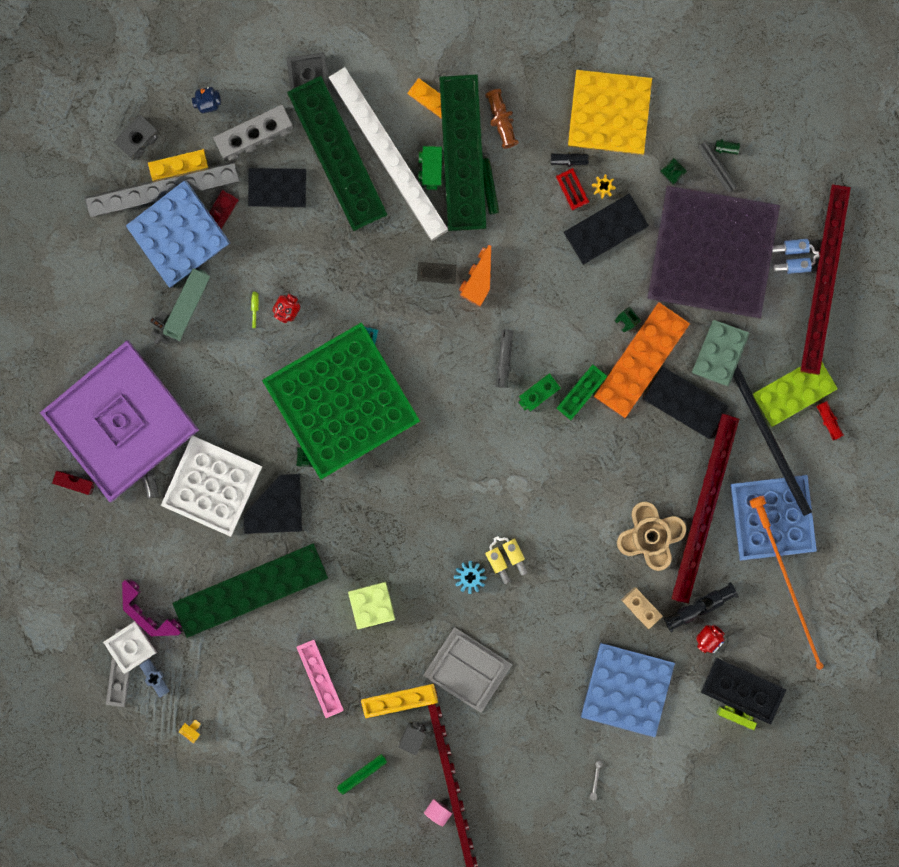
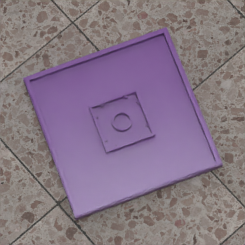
[40,340,199,502]

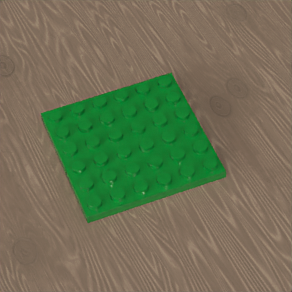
[262,322,420,480]

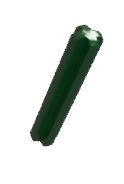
[483,158,499,215]

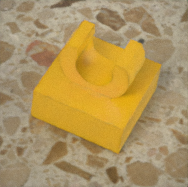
[179,720,201,744]

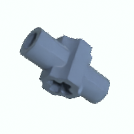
[139,659,170,697]

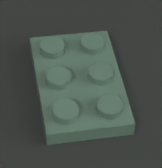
[692,320,750,387]

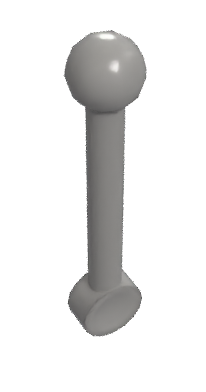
[589,761,603,800]

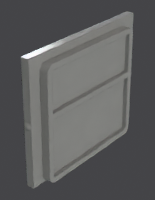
[423,627,512,713]

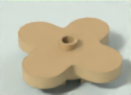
[617,502,686,571]

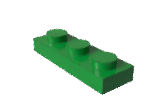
[556,364,607,421]

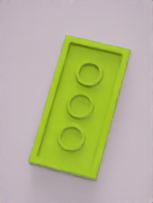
[753,362,838,427]

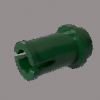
[715,139,740,155]

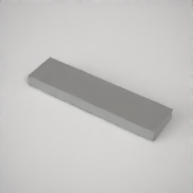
[106,628,130,707]

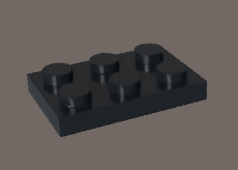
[248,168,307,208]

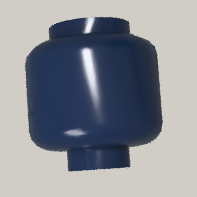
[192,87,221,114]

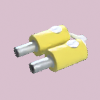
[485,536,528,584]

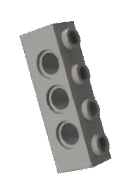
[213,105,293,161]

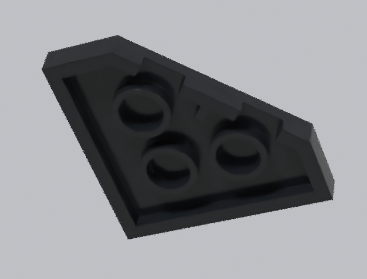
[244,474,302,534]

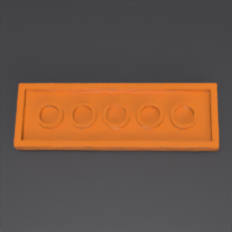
[594,302,690,418]

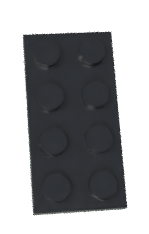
[563,193,649,265]
[643,367,729,439]
[700,657,787,725]

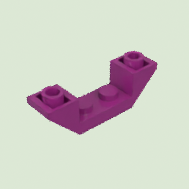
[122,579,183,636]

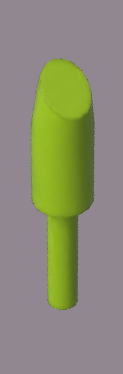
[251,291,259,328]

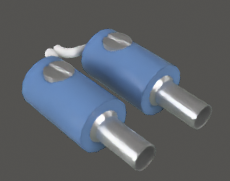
[771,239,819,274]

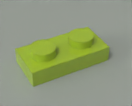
[717,705,757,730]

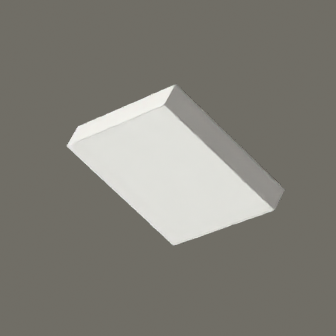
[103,621,157,674]

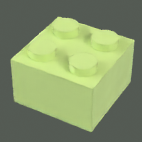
[348,582,396,629]

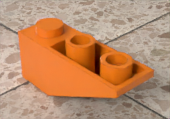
[459,245,491,307]

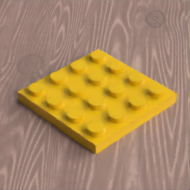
[568,70,652,155]

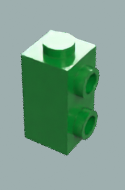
[418,146,442,191]
[518,373,561,412]

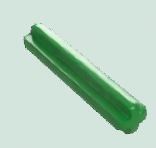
[337,754,387,795]

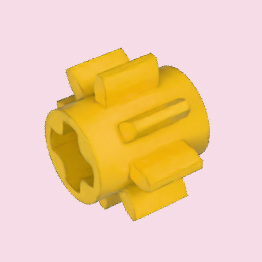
[592,174,616,199]

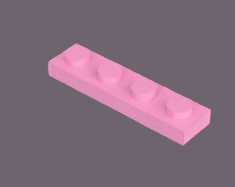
[296,639,344,718]

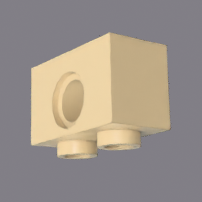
[621,587,663,629]

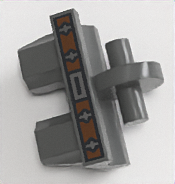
[149,311,182,345]

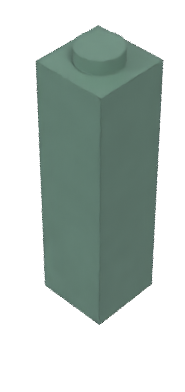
[163,269,210,341]

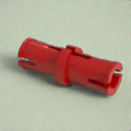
[816,401,844,441]

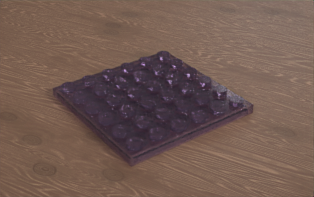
[647,186,780,319]

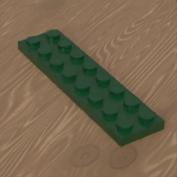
[439,74,486,231]
[287,76,388,232]
[172,543,328,638]

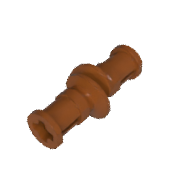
[485,89,519,149]

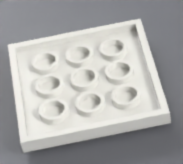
[161,436,263,537]

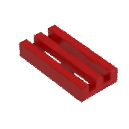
[556,168,589,211]

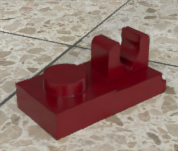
[209,190,239,230]

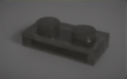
[417,262,456,285]

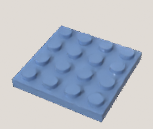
[126,180,230,288]
[730,475,817,561]
[581,643,675,737]

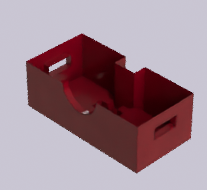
[52,471,95,495]

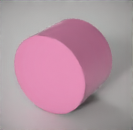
[424,799,453,827]

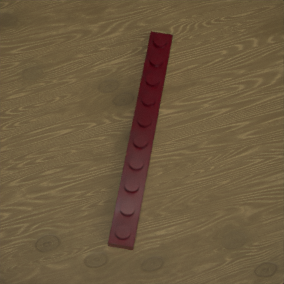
[800,184,851,376]
[671,414,740,604]
[428,687,478,867]

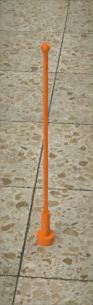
[749,496,824,670]

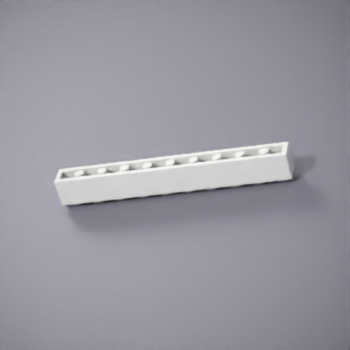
[329,67,448,241]

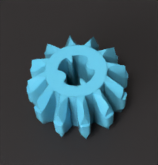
[454,561,487,594]

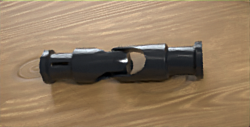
[663,582,739,633]

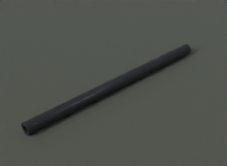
[733,364,812,516]

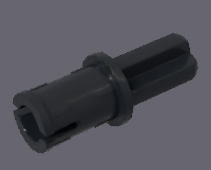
[551,152,589,167]

